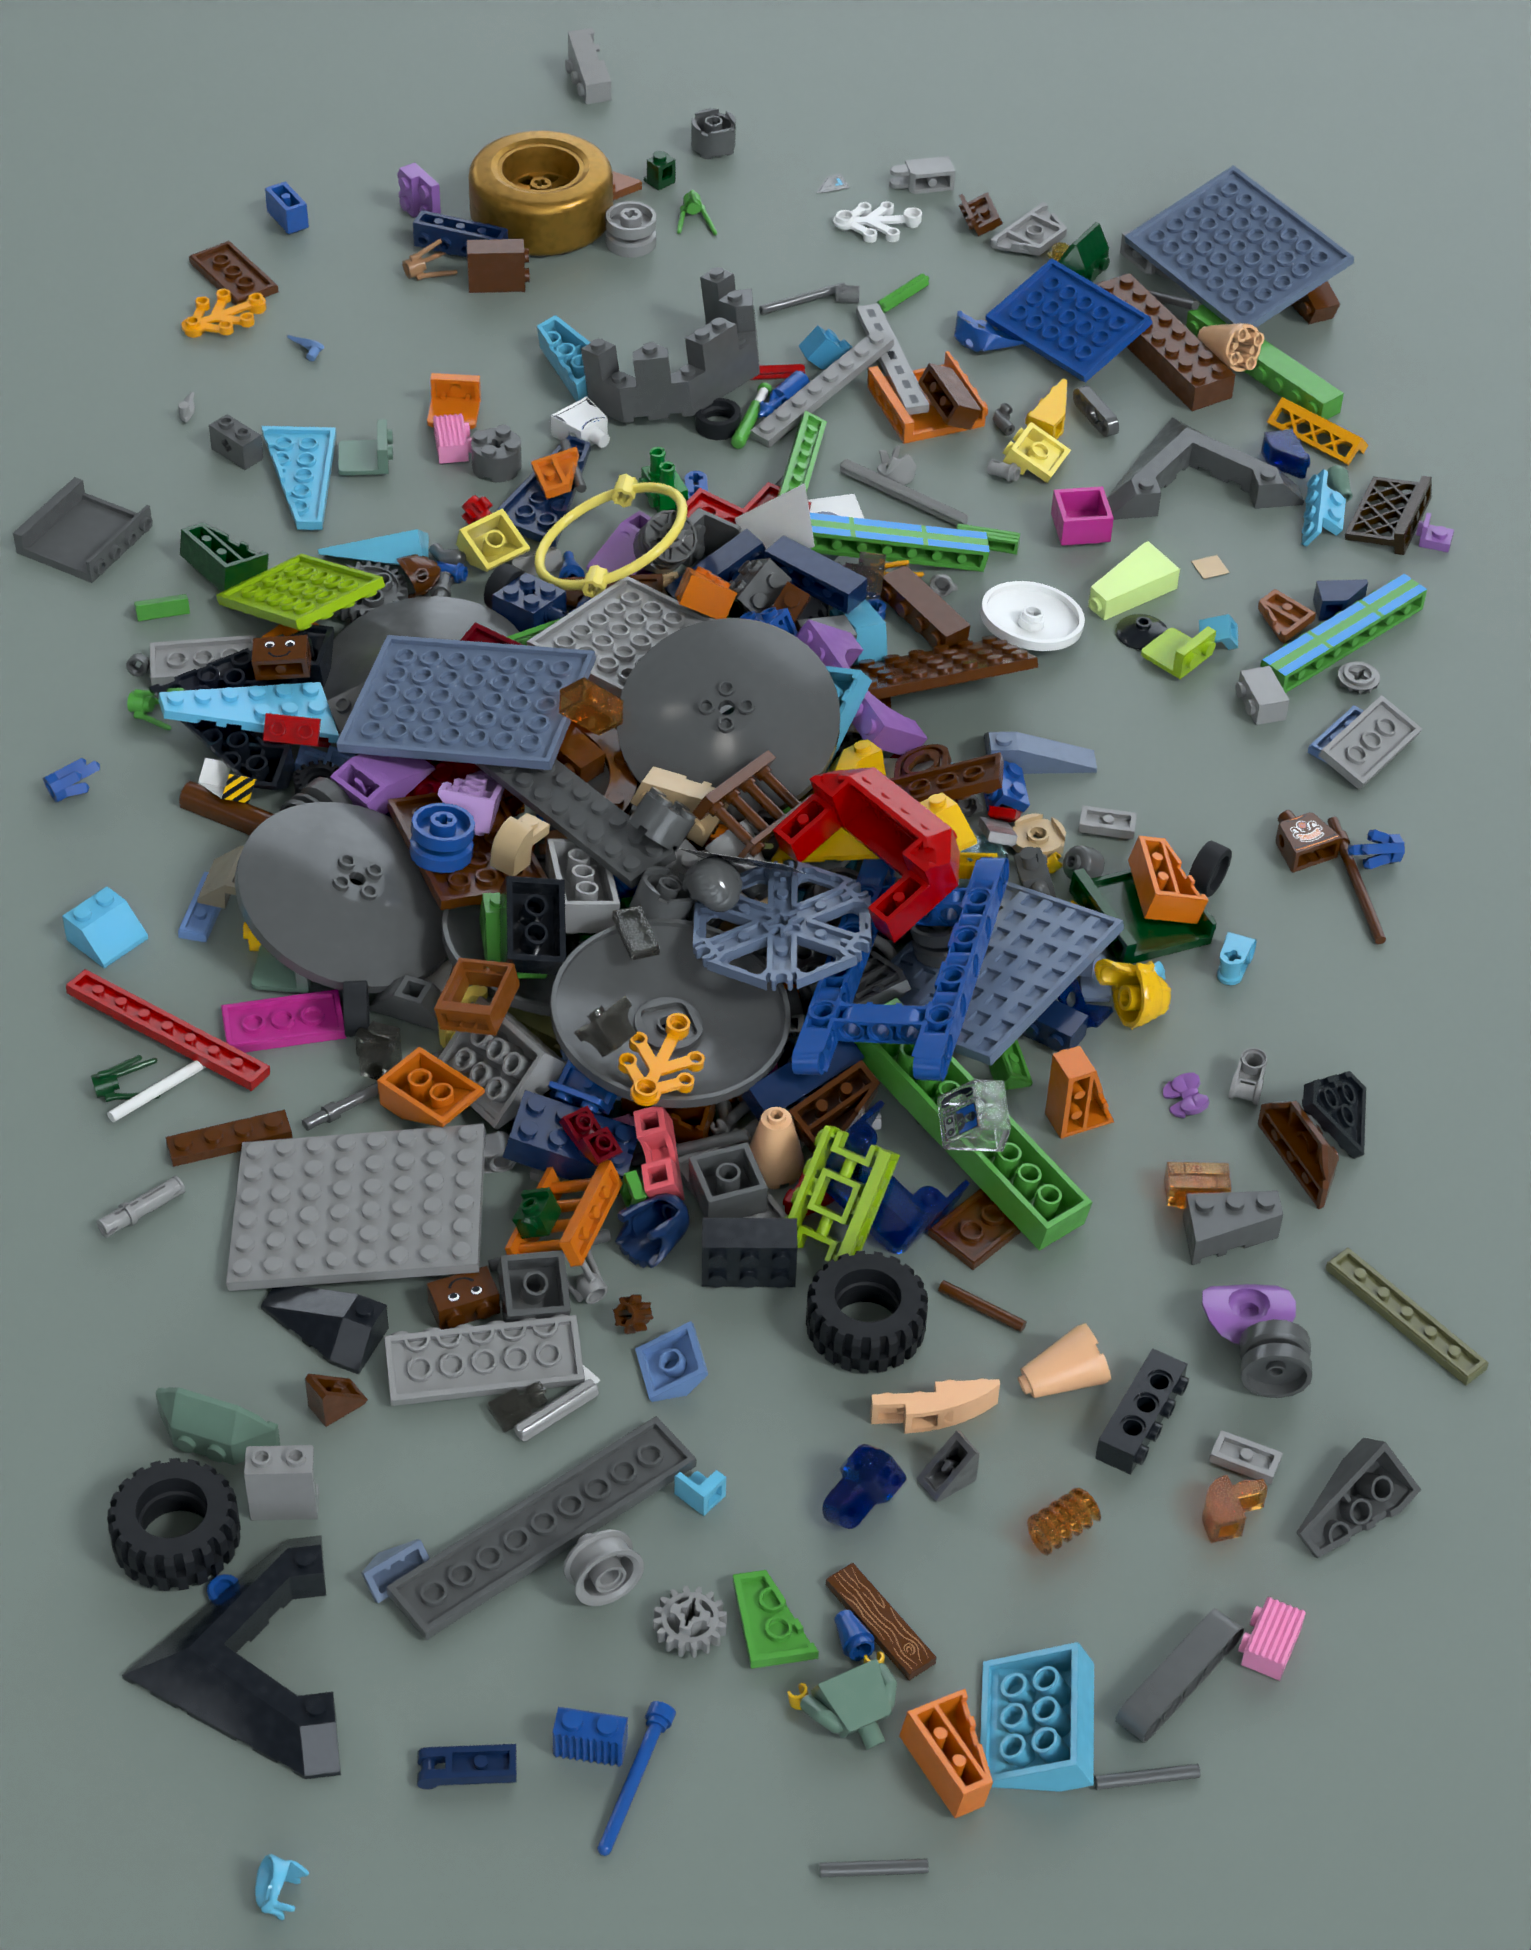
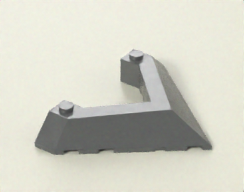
[1107,417,1304,520]

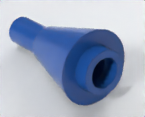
[559,551,585,578]

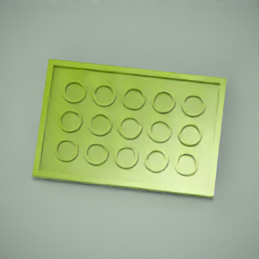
[216,553,385,631]

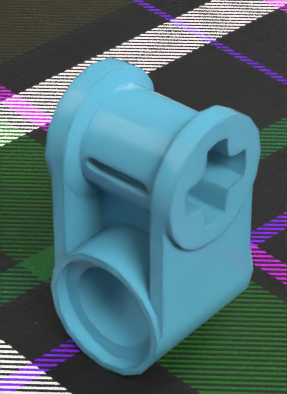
[1217,932,1257,985]

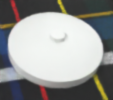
[980,581,1085,651]

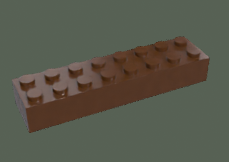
[1096,273,1236,411]

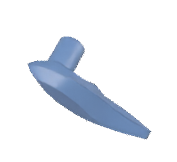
[287,335,325,361]

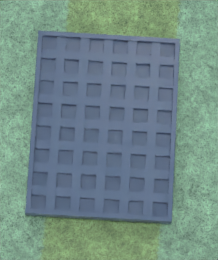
[881,881,1124,1066]

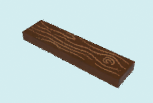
[826,1563,937,1681]

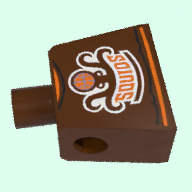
[1276,810,1341,873]

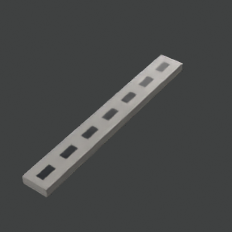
[856,304,929,415]

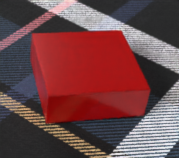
[988,805,1021,823]

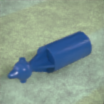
[758,371,810,417]

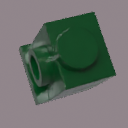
[644,151,676,191]
[512,1187,562,1239]

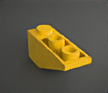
[1025,378,1067,440]

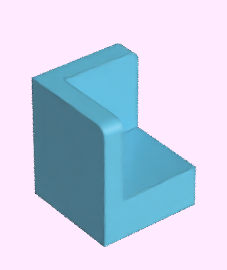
[1199,614,1238,650]
[674,1470,726,1516]

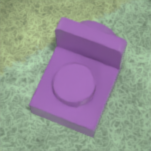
[1416,513,1454,553]

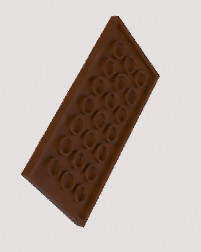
[850,635,1038,699]

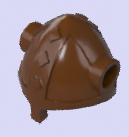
[396,554,441,599]

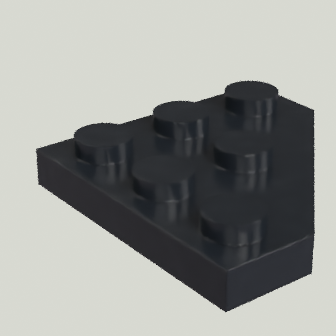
[1302,1071,1366,1159]

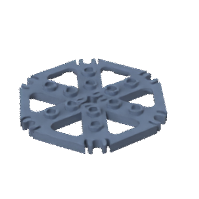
[693,861,872,991]

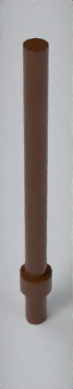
[1327,817,1386,944]

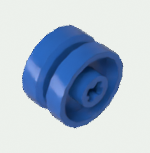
[409,803,475,873]

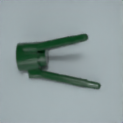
[91,1055,160,1102]

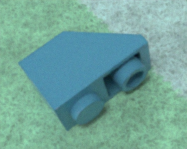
[798,325,852,370]

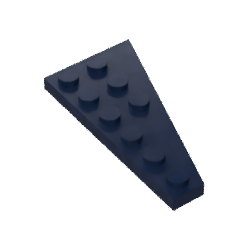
[495,435,591,548]

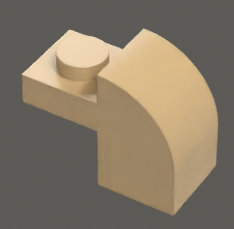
[490,813,550,876]

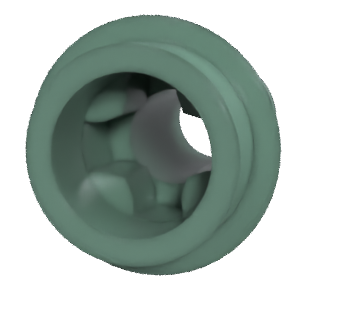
[1327,465,1353,502]

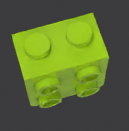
[1141,626,1216,679]

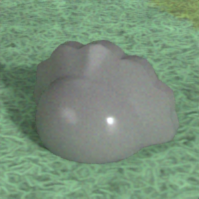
[929,573,958,597]

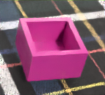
[1051,486,1114,546]

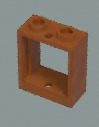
[434,958,520,1036]

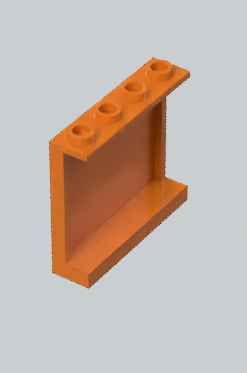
[867,351,988,444]

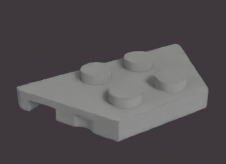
[990,202,1067,256]

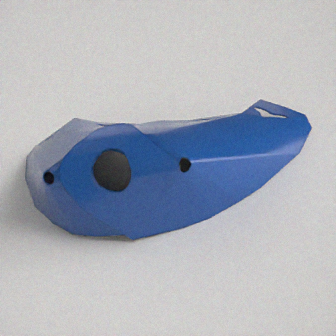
[954,311,1025,352]

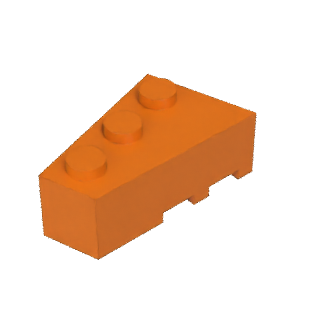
[674,566,737,619]
[1128,836,1209,924]
[1045,1046,1114,1139]

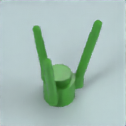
[677,190,717,235]
[127,688,184,730]

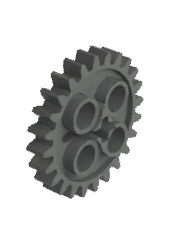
[333,561,408,623]

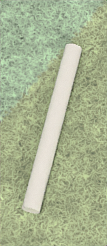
[107,1060,206,1122]

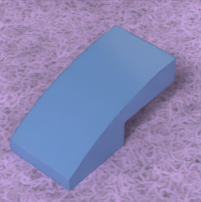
[294,745,356,771]

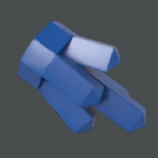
[43,758,100,803]
[1348,829,1405,869]

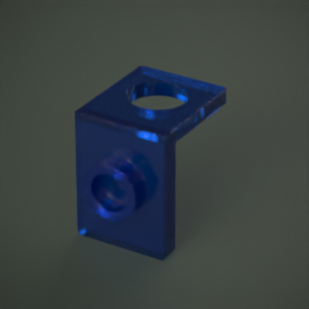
[1057,980,1114,1028]

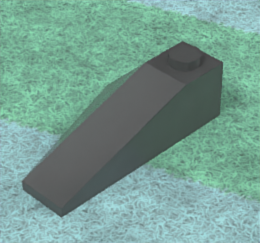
[1296,1437,1421,1558]

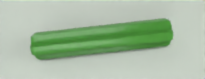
[877,273,929,313]

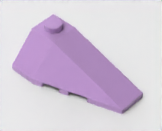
[438,771,505,836]

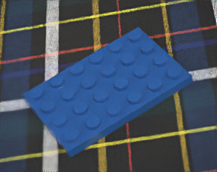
[985,258,1153,383]

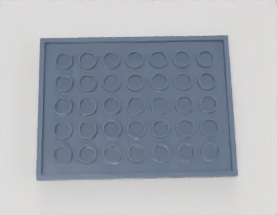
[1125,165,1354,328]
[336,635,596,770]

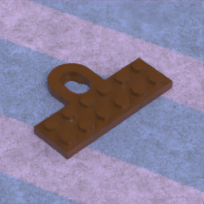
[890,744,1004,802]

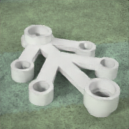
[833,201,922,243]

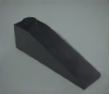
[261,1286,389,1375]

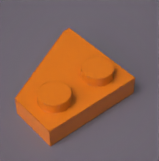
[531,447,579,499]

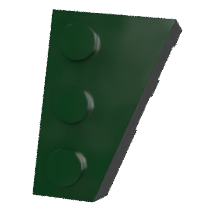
[180,522,269,592]

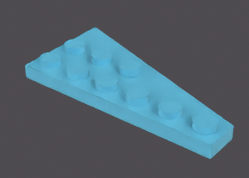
[261,426,336,530]
[158,682,339,743]

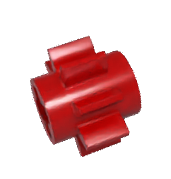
[461,495,493,525]

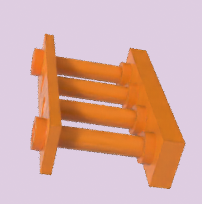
[504,1160,623,1267]

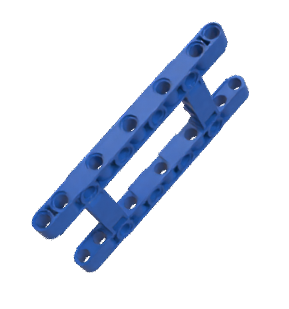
[792,857,1009,1081]

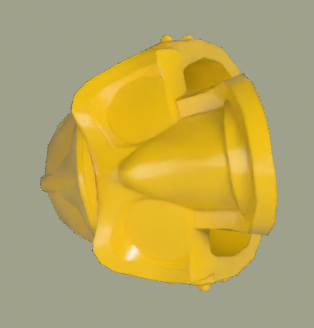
[1094,959,1171,1030]

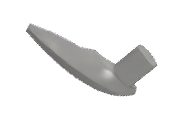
[179,392,195,423]

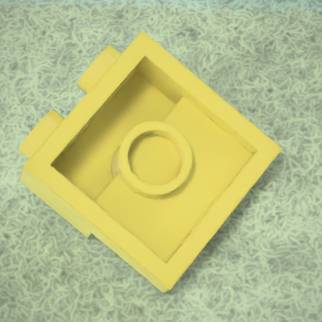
[1003,422,1071,483]

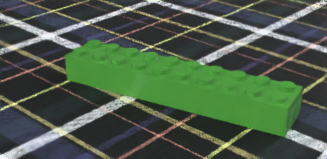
[855,997,1093,1251]

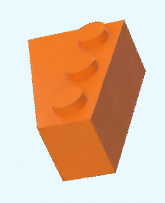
[899,1688,993,1819]

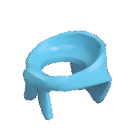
[255,1854,309,1920]

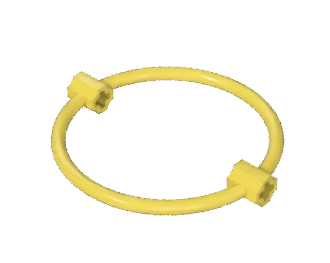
[534,474,688,598]

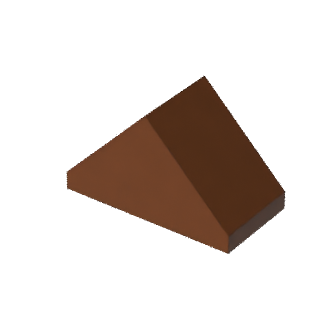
[305,1374,368,1427]

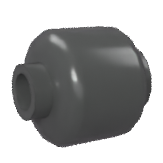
[1063,845,1105,879]

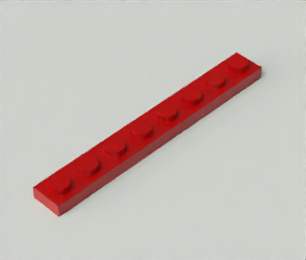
[66,969,270,1091]

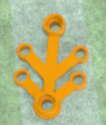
[181,289,266,338]
[618,1013,705,1106]

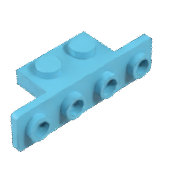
[1302,469,1346,547]

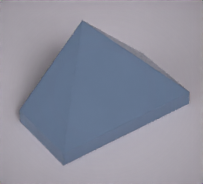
[362,1539,430,1603]

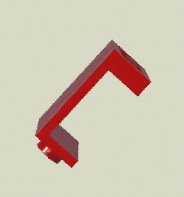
[263,713,331,748]

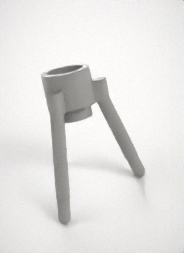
[567,1251,608,1304]

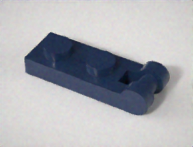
[417,1744,517,1789]

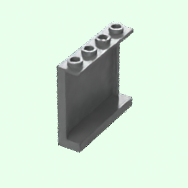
[13,477,153,583]

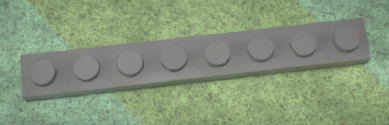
[750,329,894,448]

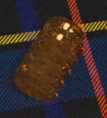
[1027,1488,1101,1556]

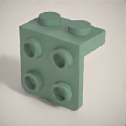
[338,419,393,476]
[251,945,311,993]

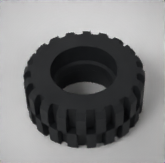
[806,1251,928,1374]
[107,1458,241,1591]

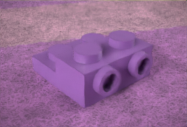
[397,162,441,218]

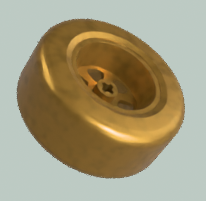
[468,130,613,256]

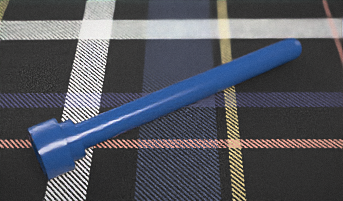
[597,1701,676,1856]

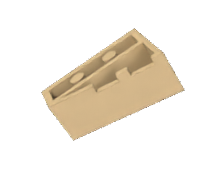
[630,766,729,847]

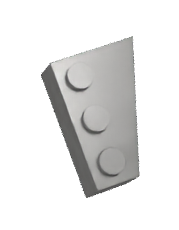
[565,28,611,104]

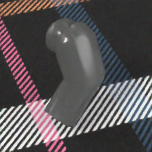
[993,403,1015,435]
[429,543,466,565]

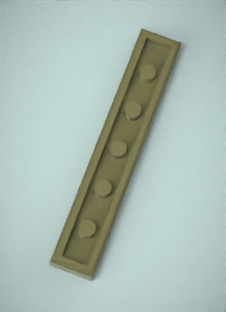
[1325,1248,1489,1386]

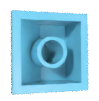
[62,886,148,969]

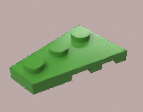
[733,1570,819,1669]

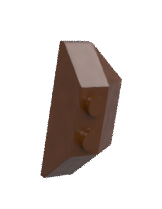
[1257,1100,1339,1209]

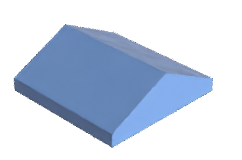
[635,1321,708,1402]

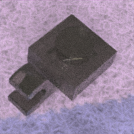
[488,1381,548,1433]

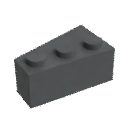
[1182,1191,1283,1265]

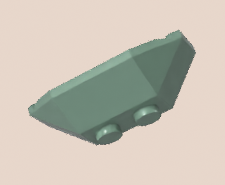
[155,1387,280,1465]

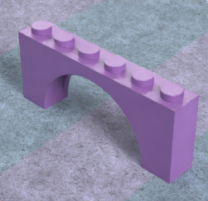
[795,619,928,756]

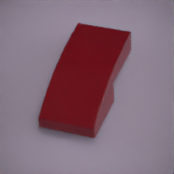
[559,1105,623,1166]

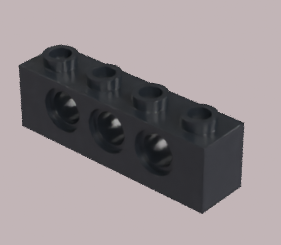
[1095,1348,1189,1475]

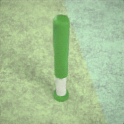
[731,382,772,449]

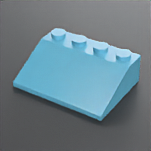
[980,1642,1094,1792]

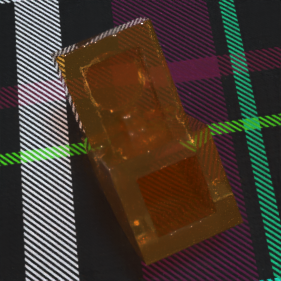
[1202,1475,1268,1543]

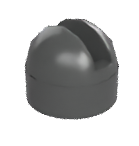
[126,653,150,677]

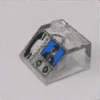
[937,1079,1011,1152]

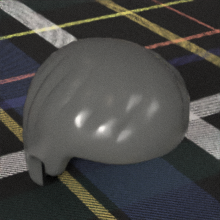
[682,856,743,912]

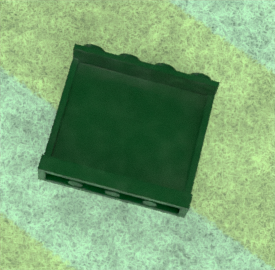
[1069,868,1217,964]

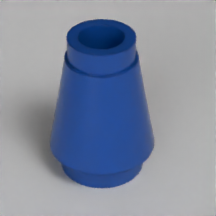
[834,1610,875,1661]

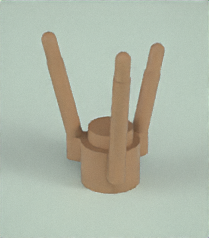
[402,239,458,281]

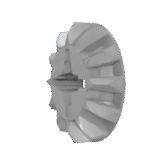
[1337,662,1380,694]

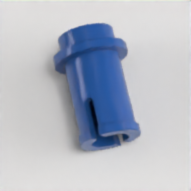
[437,561,468,583]

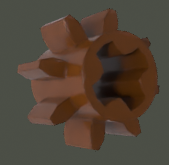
[613,1294,653,1334]

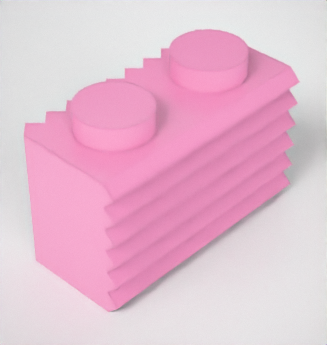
[433,413,472,464]
[1238,1597,1306,1681]

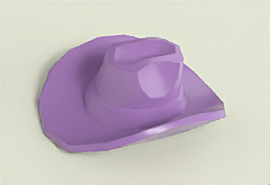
[1202,1284,1296,1344]

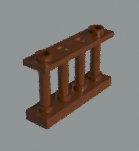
[692,750,812,858]

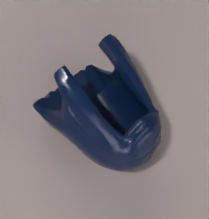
[615,1193,690,1268]

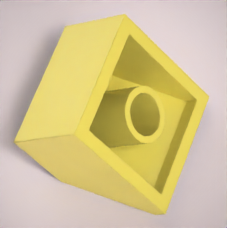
[456,508,530,572]

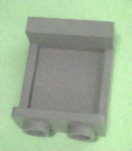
[244,1445,319,1521]

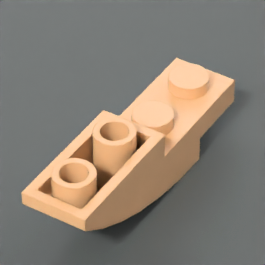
[870,1378,1000,1434]

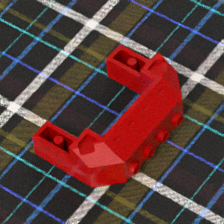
[773,767,960,943]

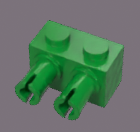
[638,447,688,513]

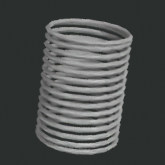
[835,285,860,303]

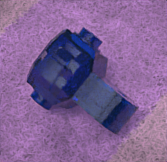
[822,1444,907,1529]

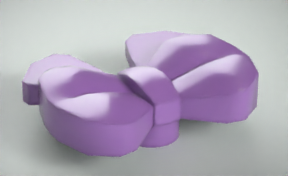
[1163,1072,1209,1118]

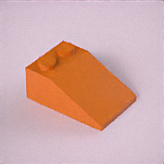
[377,1046,485,1127]

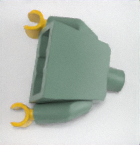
[787,1651,897,1750]

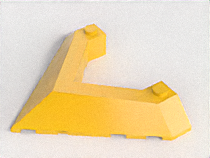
[771,739,977,864]

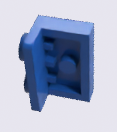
[984,761,1030,812]
[548,1060,618,1115]

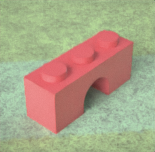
[633,1106,685,1200]

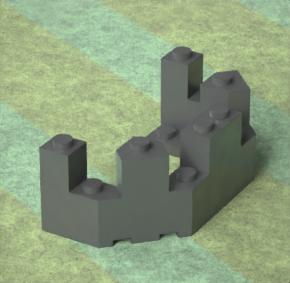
[581,267,760,423]

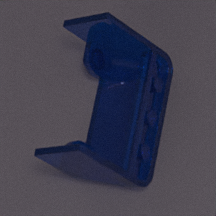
[825,1100,970,1254]

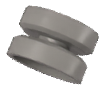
[606,201,656,258]

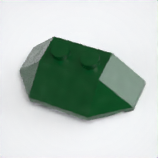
[1059,222,1110,282]

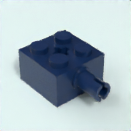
[492,572,569,632]

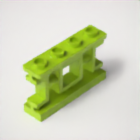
[785,1125,900,1262]

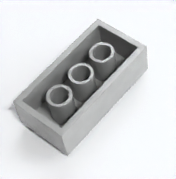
[545,839,620,934]

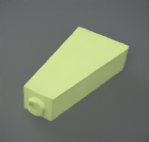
[1088,541,1180,621]

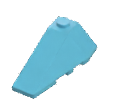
[318,529,429,566]

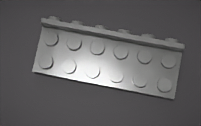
[384,1315,585,1406]

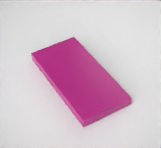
[221,989,346,1052]

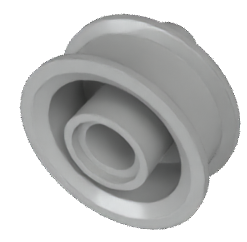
[563,1530,644,1606]

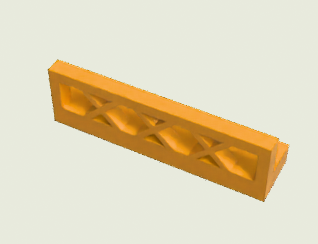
[1267,397,1369,466]

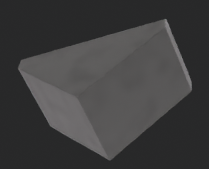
[916,1430,980,1502]

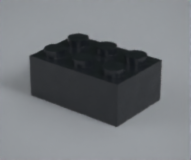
[500,876,566,975]
[702,1218,798,1288]

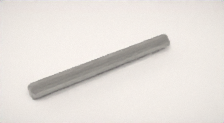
[840,459,968,526]

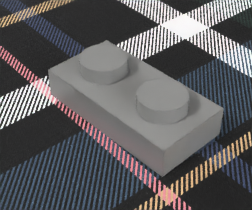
[1079,805,1137,840]
[1209,1430,1283,1485]

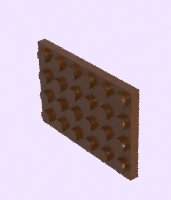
[387,792,548,910]

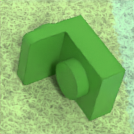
[620,1170,649,1207]

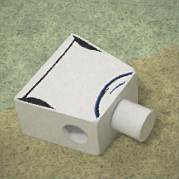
[551,397,610,448]

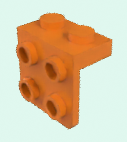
[427,373,481,429]

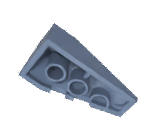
[984,731,1097,774]

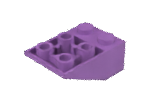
[586,510,652,575]
[330,754,435,814]

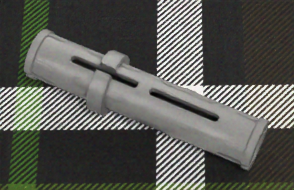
[96,1176,186,1238]

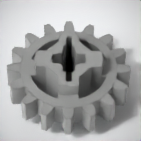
[653,1586,727,1658]

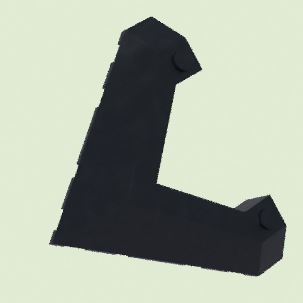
[148,624,334,790]
[122,1535,341,1780]

